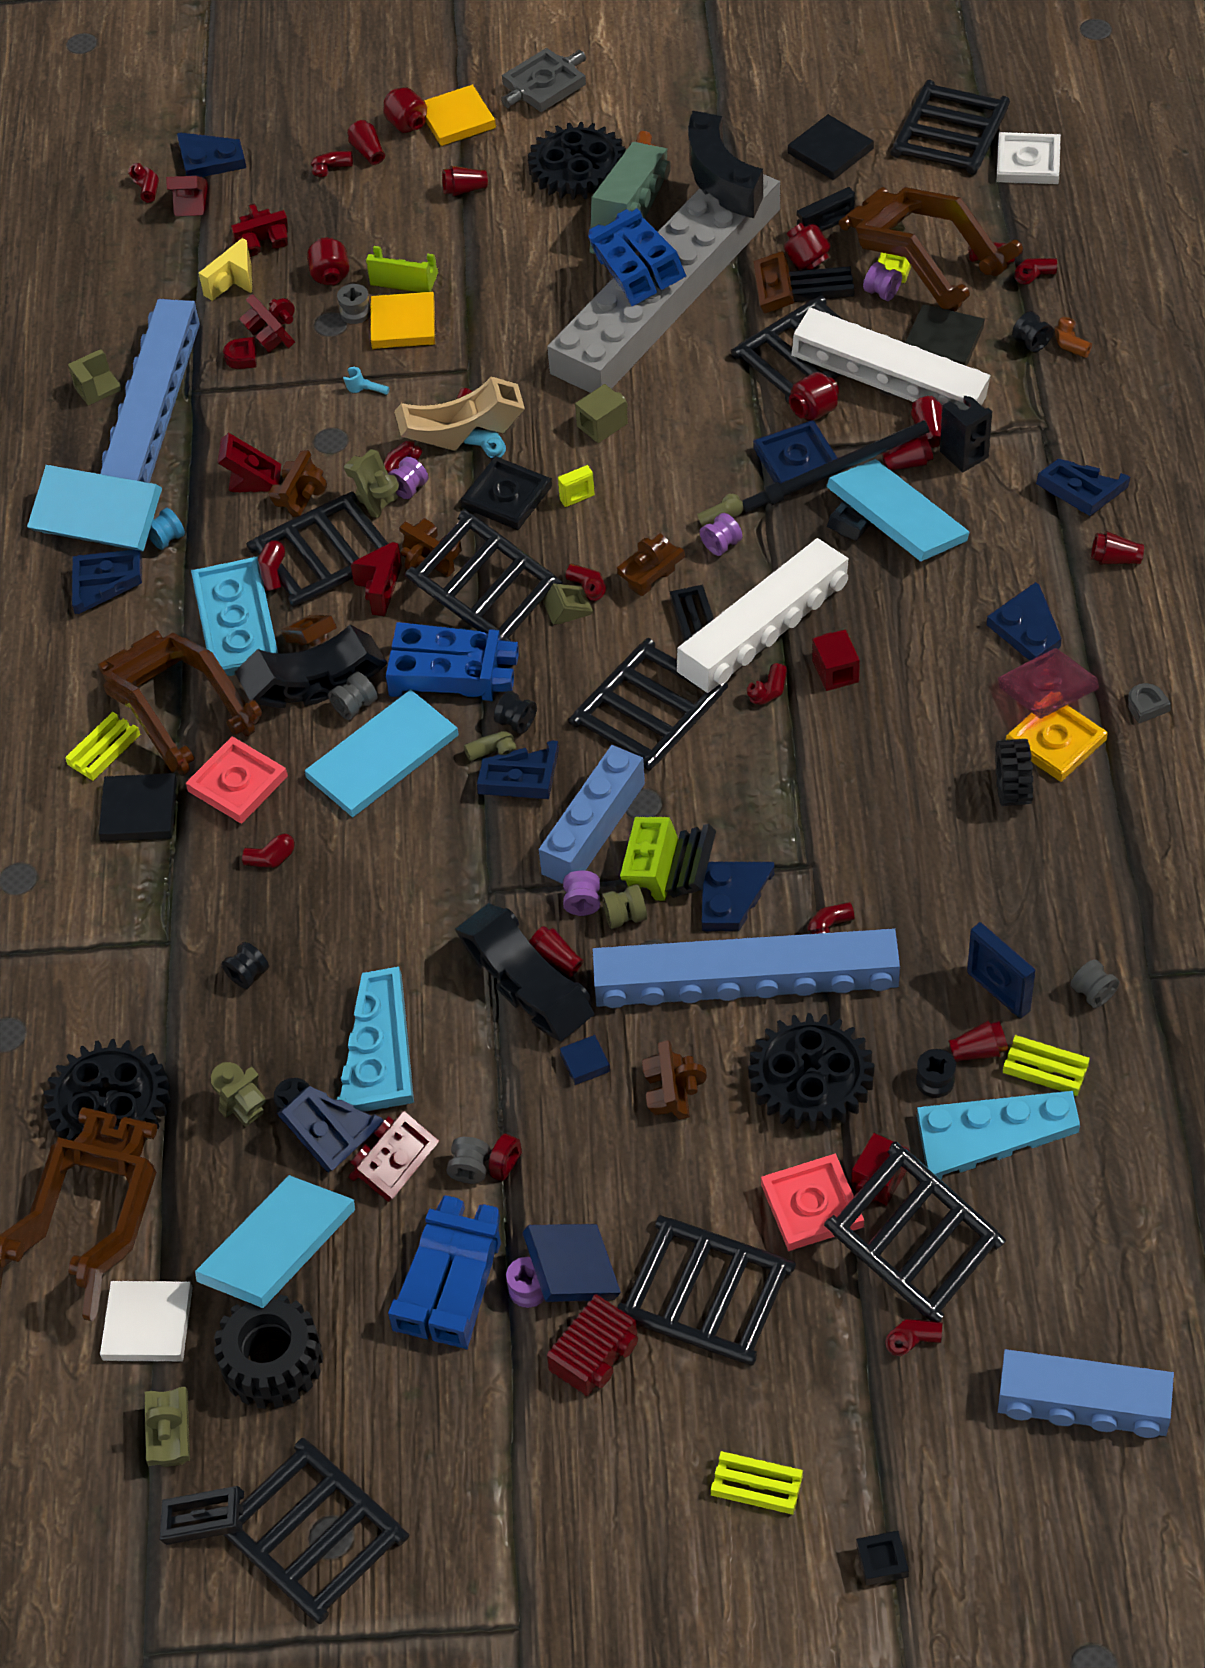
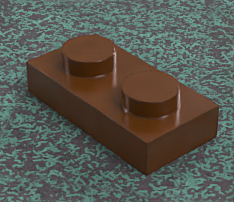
[753,251,794,314]
[281,615,337,647]

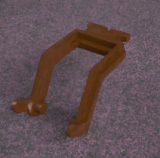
[839,187,1023,312]
[98,630,262,776]
[0,1107,157,1321]

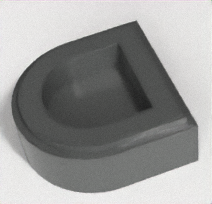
[1128,683,1171,723]

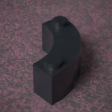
[688,111,763,218]
[234,625,388,708]
[455,903,595,1042]

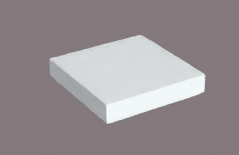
[996,132,1061,184]
[100,1281,193,1362]

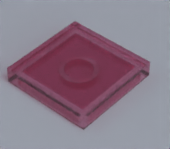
[998,648,1099,719]

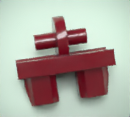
[231,203,288,257]
[239,294,295,352]

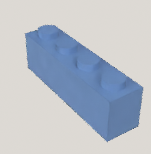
[539,745,645,884]
[997,1349,1174,1438]

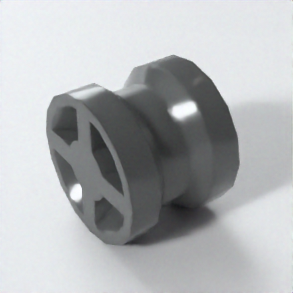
[337,284,371,324]
[1070,959,1120,1008]
[446,1137,491,1184]

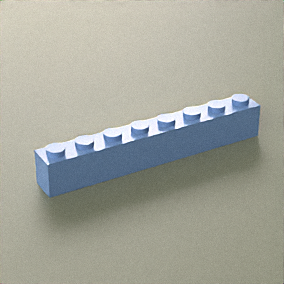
[100,299,200,483]
[593,929,900,1008]

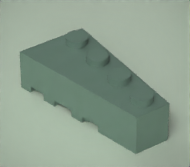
[590,142,671,254]

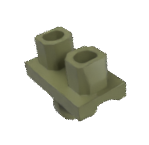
[344,449,399,518]
[211,1062,266,1127]
[145,1387,190,1467]

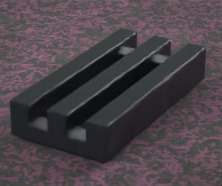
[797,187,855,232]
[789,266,854,302]
[669,584,714,642]
[665,824,716,898]
[159,1486,244,1545]

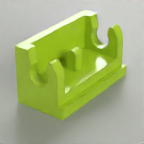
[366,246,439,293]
[620,817,678,901]

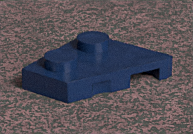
[177,133,246,177]
[1036,459,1131,516]
[72,550,142,614]
[987,582,1062,665]
[477,740,559,799]
[702,862,774,931]
[277,1086,384,1172]

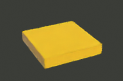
[424,84,496,146]
[371,292,435,349]
[1006,695,1108,782]

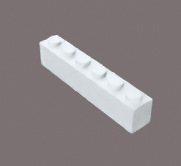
[791,308,990,410]
[677,538,849,693]

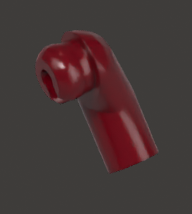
[310,151,353,177]
[566,563,606,601]
[746,663,787,705]
[242,833,295,868]
[807,902,855,934]

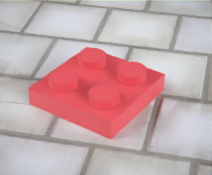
[186,736,288,824]
[761,1153,864,1251]

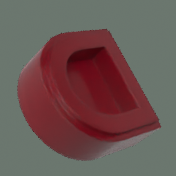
[223,337,257,369]
[489,1133,522,1182]

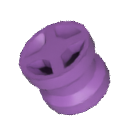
[863,262,902,301]
[388,457,429,499]
[700,513,742,556]
[563,870,600,916]
[506,1257,544,1308]

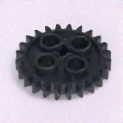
[528,122,626,200]
[748,1013,875,1131]
[44,1039,171,1141]

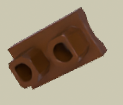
[268,450,327,517]
[399,518,462,577]
[617,533,685,596]
[642,1040,707,1120]

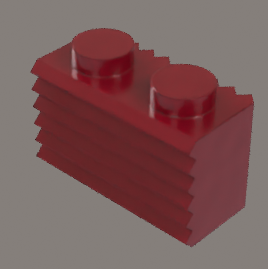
[547,1294,638,1396]

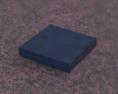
[753,420,840,484]
[967,922,1036,1018]
[522,1224,621,1302]

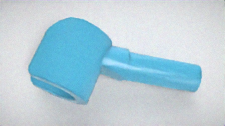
[343,367,389,395]

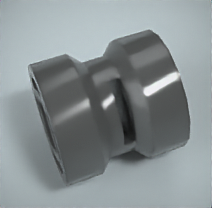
[328,672,378,720]

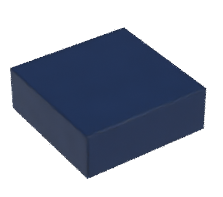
[559,1035,610,1085]

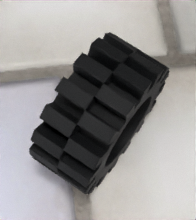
[995,739,1034,806]

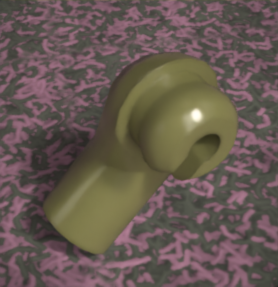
[697,494,744,526]
[464,731,516,762]

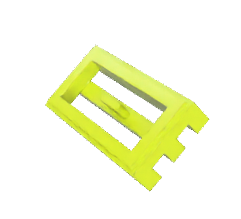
[65,712,141,781]
[1003,1035,1090,1096]
[711,1451,803,1515]

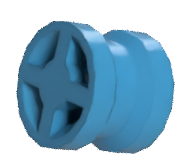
[148,507,185,550]

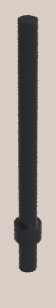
[742,420,930,513]

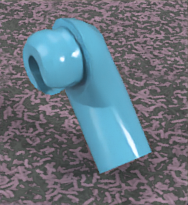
[464,429,506,458]

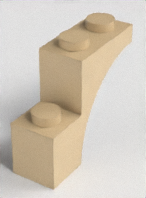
[395,377,525,451]

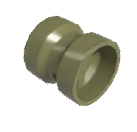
[601,884,647,929]

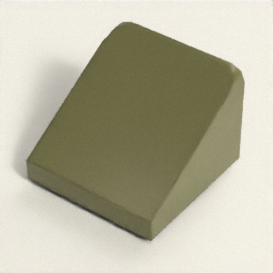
[543,584,593,624]

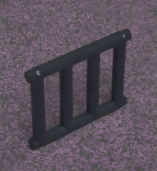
[890,80,1010,175]
[731,295,844,405]
[246,491,400,607]
[405,509,563,641]
[568,638,728,771]
[824,1141,1006,1322]
[617,1215,796,1366]
[214,1438,409,1624]

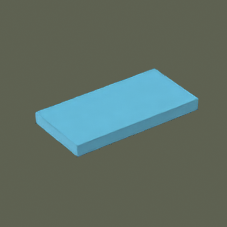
[827,459,970,561]
[27,465,162,551]
[191,557,278,676]
[305,689,459,817]
[195,1175,355,1308]

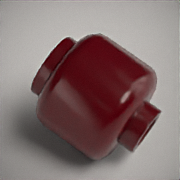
[383,87,428,133]
[783,223,830,270]
[307,237,350,285]
[789,372,839,421]

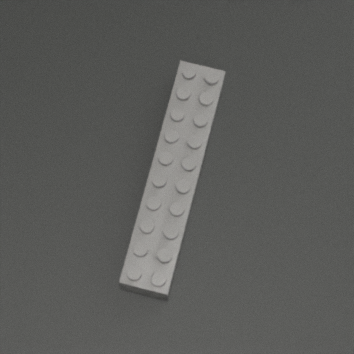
[547,174,780,393]

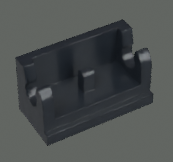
[940,396,992,473]

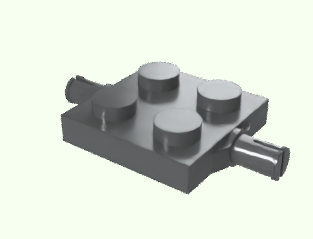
[501,48,586,112]

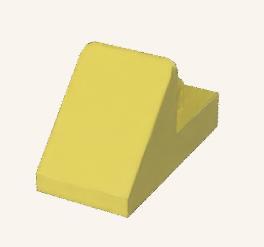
[199,238,252,301]

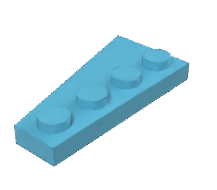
[337,966,414,1112]
[917,1091,1080,1179]

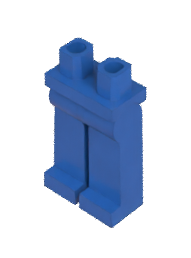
[588,208,686,306]
[386,622,519,701]
[388,1195,501,1349]

